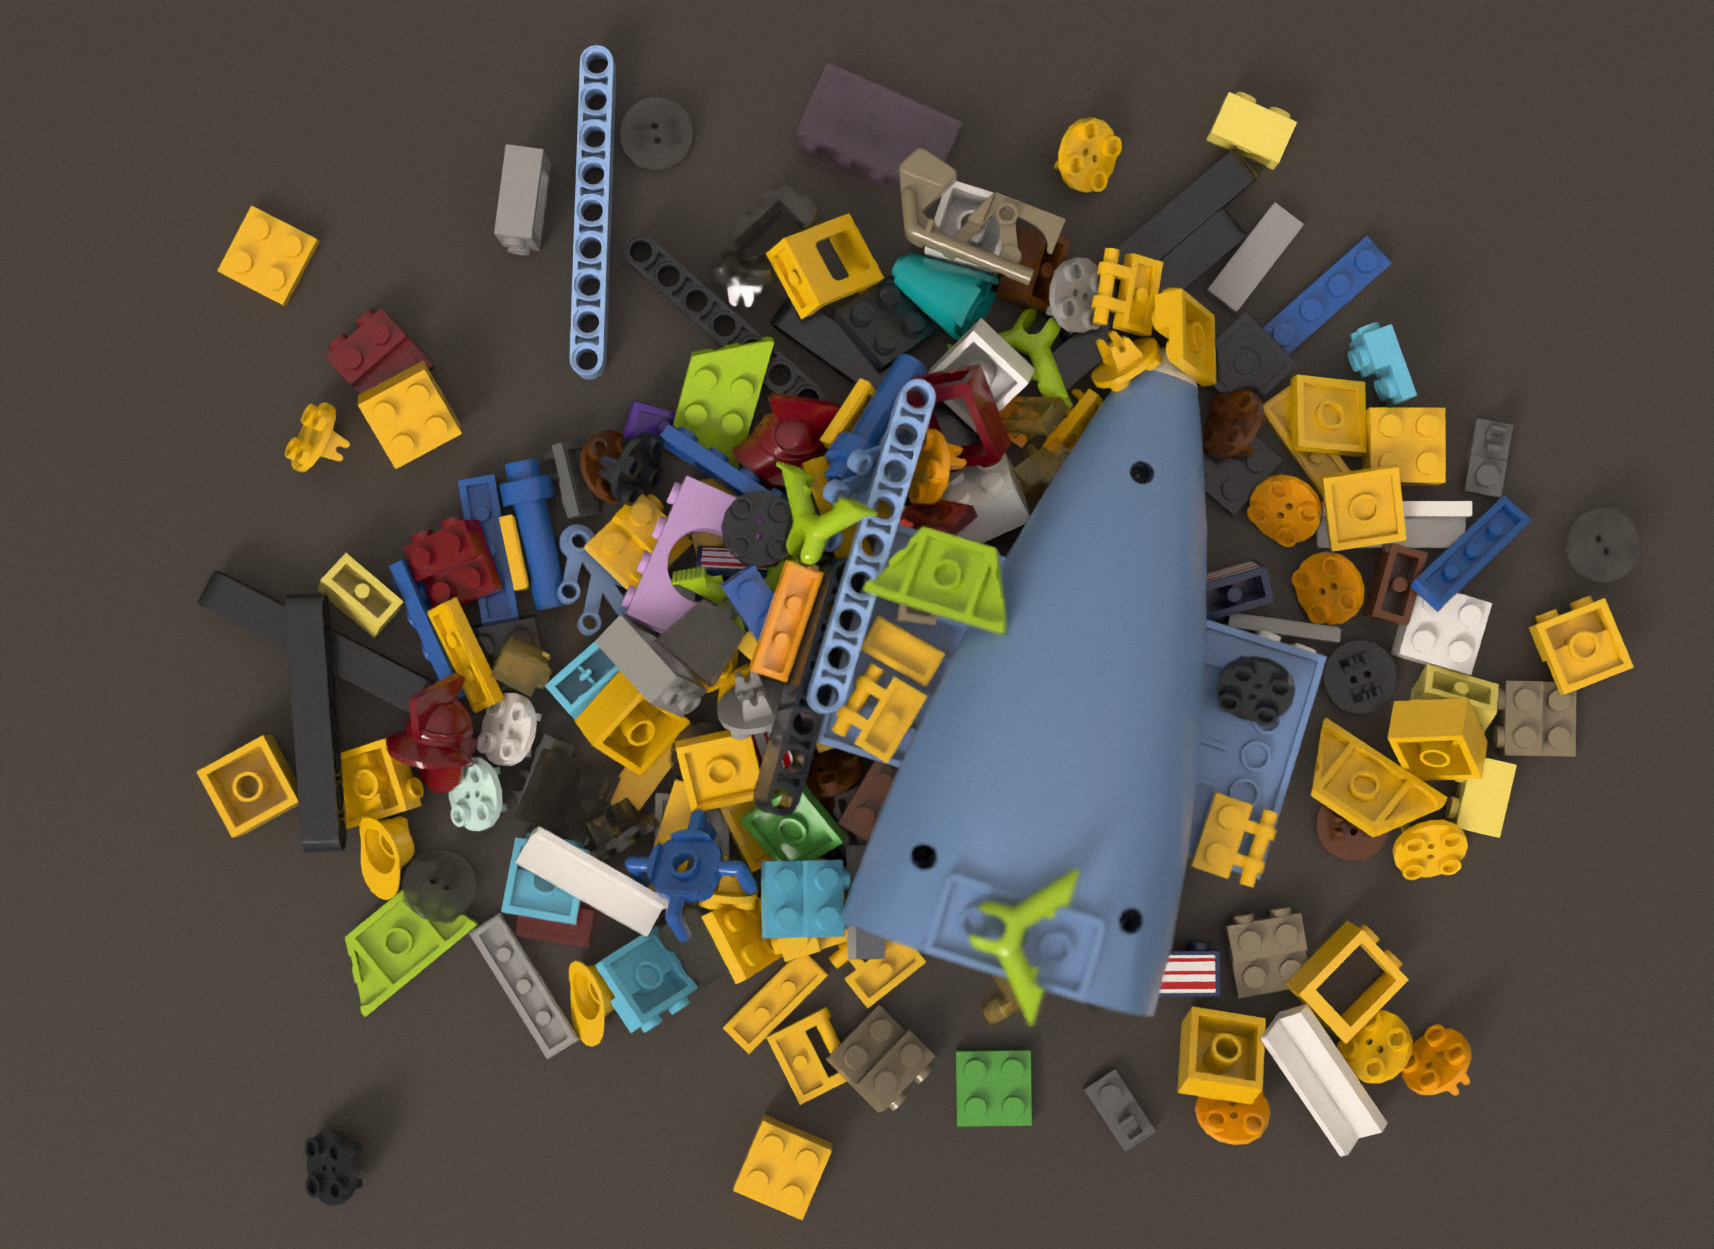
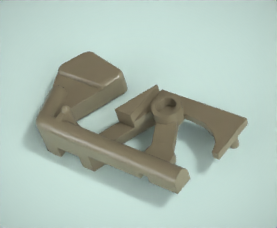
[899,148,1066,286]

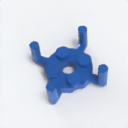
[625,809,758,942]

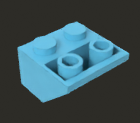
[545,642,620,719]

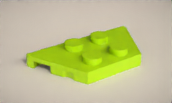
[673,337,774,470]
[863,527,1007,636]
[345,889,478,1017]

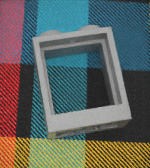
[494,144,552,256]
[595,614,708,717]

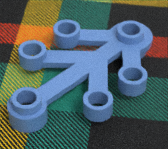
[823,428,914,552]
[557,524,654,636]

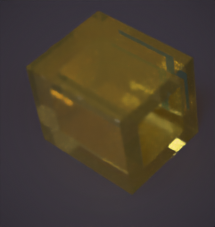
[490,634,553,697]

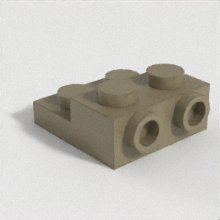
[1492,681,1577,757]
[1223,906,1308,999]
[826,1005,936,1113]

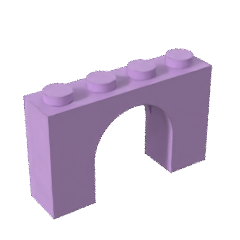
[621,476,763,653]

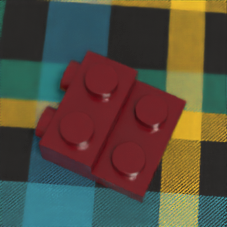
[326,308,435,394]
[403,515,503,608]

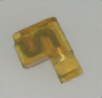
[980,973,1022,1026]

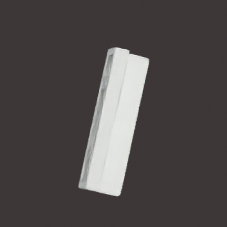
[1316,501,1472,548]
[514,827,669,936]
[1261,1004,1388,1157]

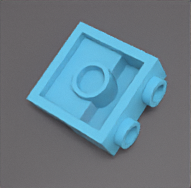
[1348,322,1417,408]
[501,833,591,925]
[761,860,850,938]
[595,926,698,1034]

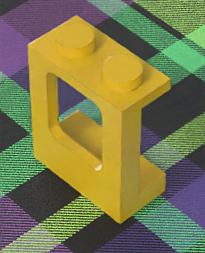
[766,213,884,319]

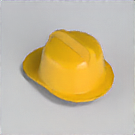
[359,816,415,900]
[569,960,616,1047]

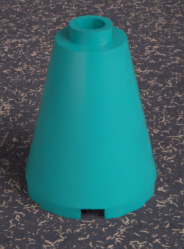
[892,252,999,341]

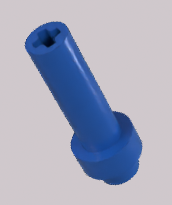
[824,354,927,482]
[499,458,567,611]

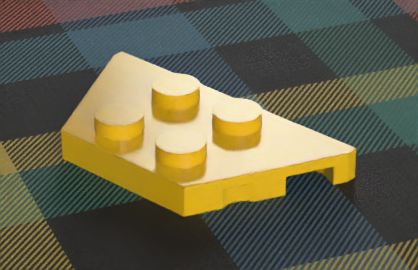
[1311,718,1448,838]

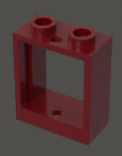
[906,364,1011,473]

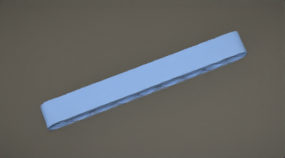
[570,45,617,380]
[807,379,935,714]

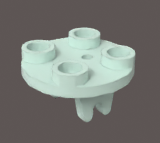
[449,757,507,831]

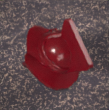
[732,393,840,491]
[386,673,477,793]

